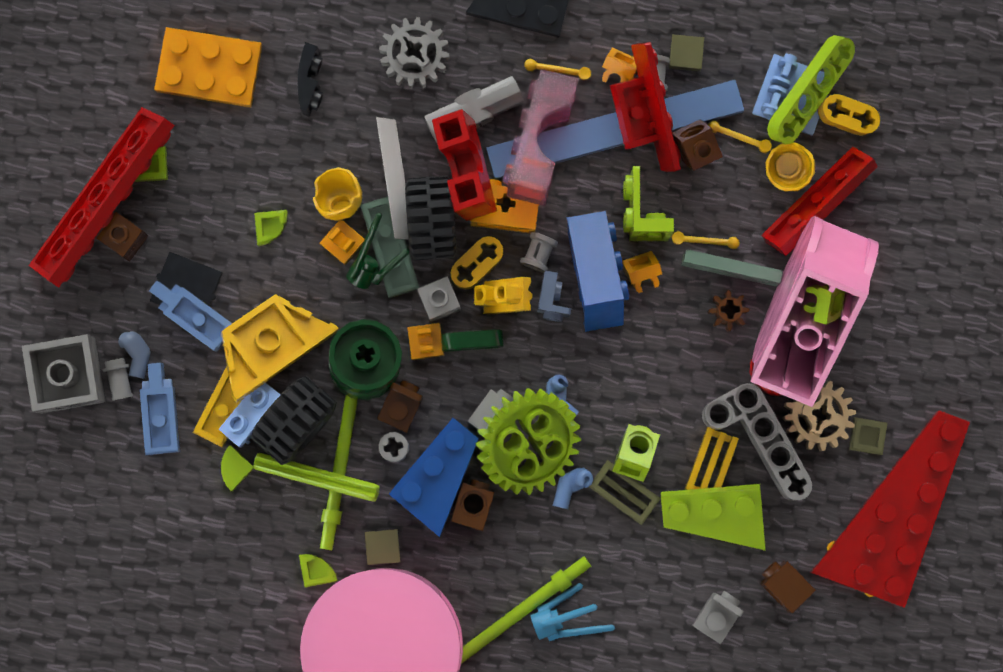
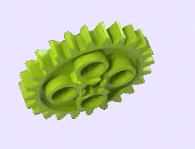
[476,388,581,495]

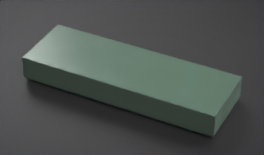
[361,197,419,298]
[681,250,783,287]

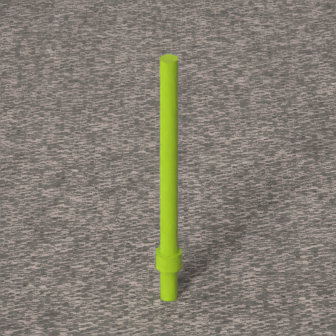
[320,357,365,550]
[461,556,592,664]

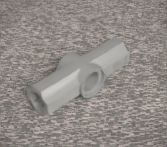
[424,76,524,143]

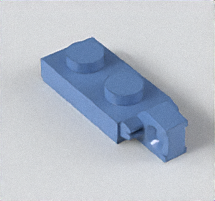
[149,280,232,352]
[140,363,180,455]

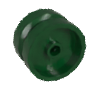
[328,319,402,400]

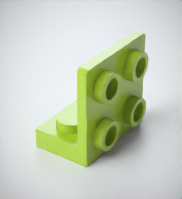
[623,166,674,241]

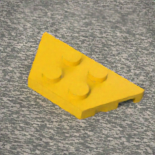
[221,294,339,403]

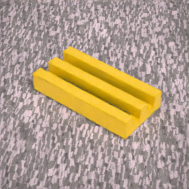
[685,427,739,490]

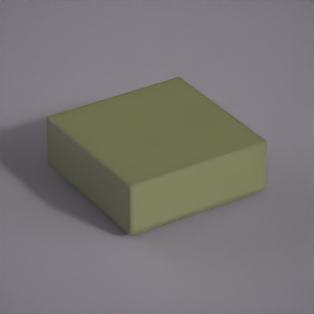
[669,34,704,71]
[849,417,887,455]
[365,529,401,565]

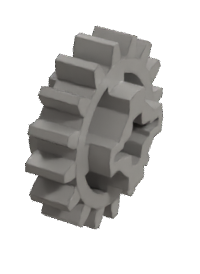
[379,17,450,89]

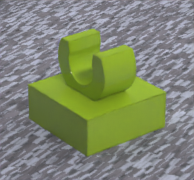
[803,284,845,325]

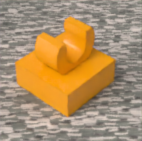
[602,47,637,82]
[320,220,365,265]
[622,251,662,293]
[407,323,444,360]

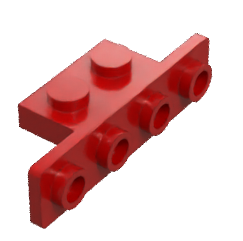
[610,42,681,172]

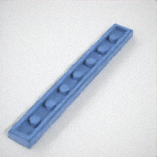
[486,80,744,180]

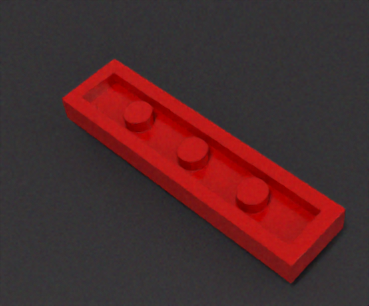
[761,147,878,256]

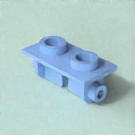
[218,383,281,448]

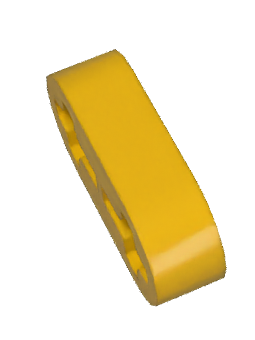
[818,94,880,136]
[451,236,503,290]

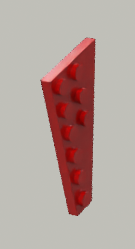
[810,410,970,608]

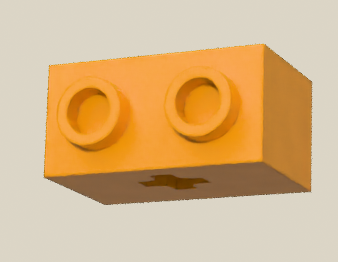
[470,179,540,234]

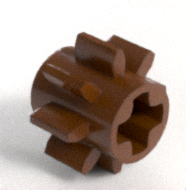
[707,290,750,332]

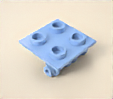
[752,53,828,136]

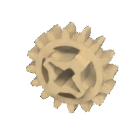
[783,381,856,451]

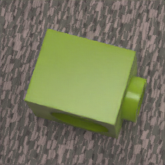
[612,424,660,482]

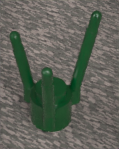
[346,213,410,289]

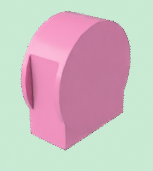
[750,216,879,407]
[300,568,463,672]

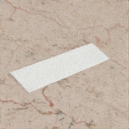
[376,117,409,239]

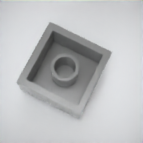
[22,334,106,414]

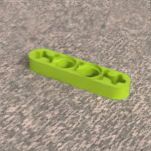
[767,35,855,144]

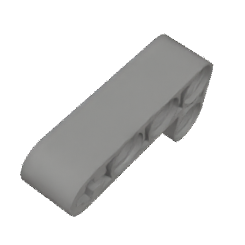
[702,383,812,501]

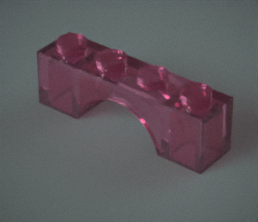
[503,69,579,206]

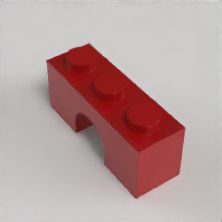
[432,109,497,221]

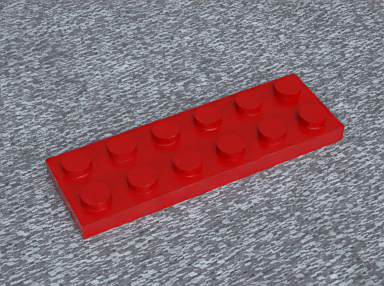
[28,107,175,288]

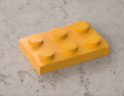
[154,27,262,108]

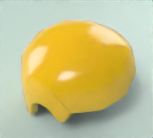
[765,142,815,192]
[313,167,363,221]

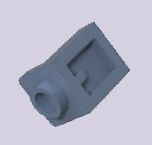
[537,270,572,322]

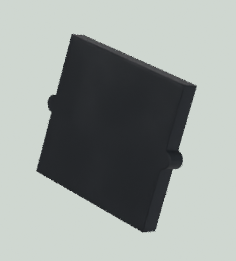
[150,252,223,306]

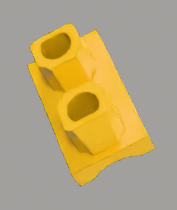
[474,277,533,314]

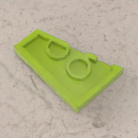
[661,484,766,551]

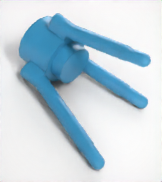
[531,583,615,642]

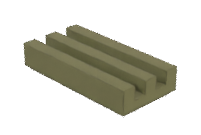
[589,460,661,525]

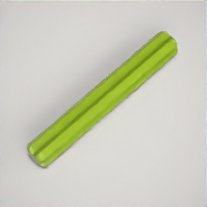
[253,453,380,502]

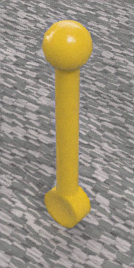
[524,59,591,80]
[708,120,772,153]
[672,231,740,249]

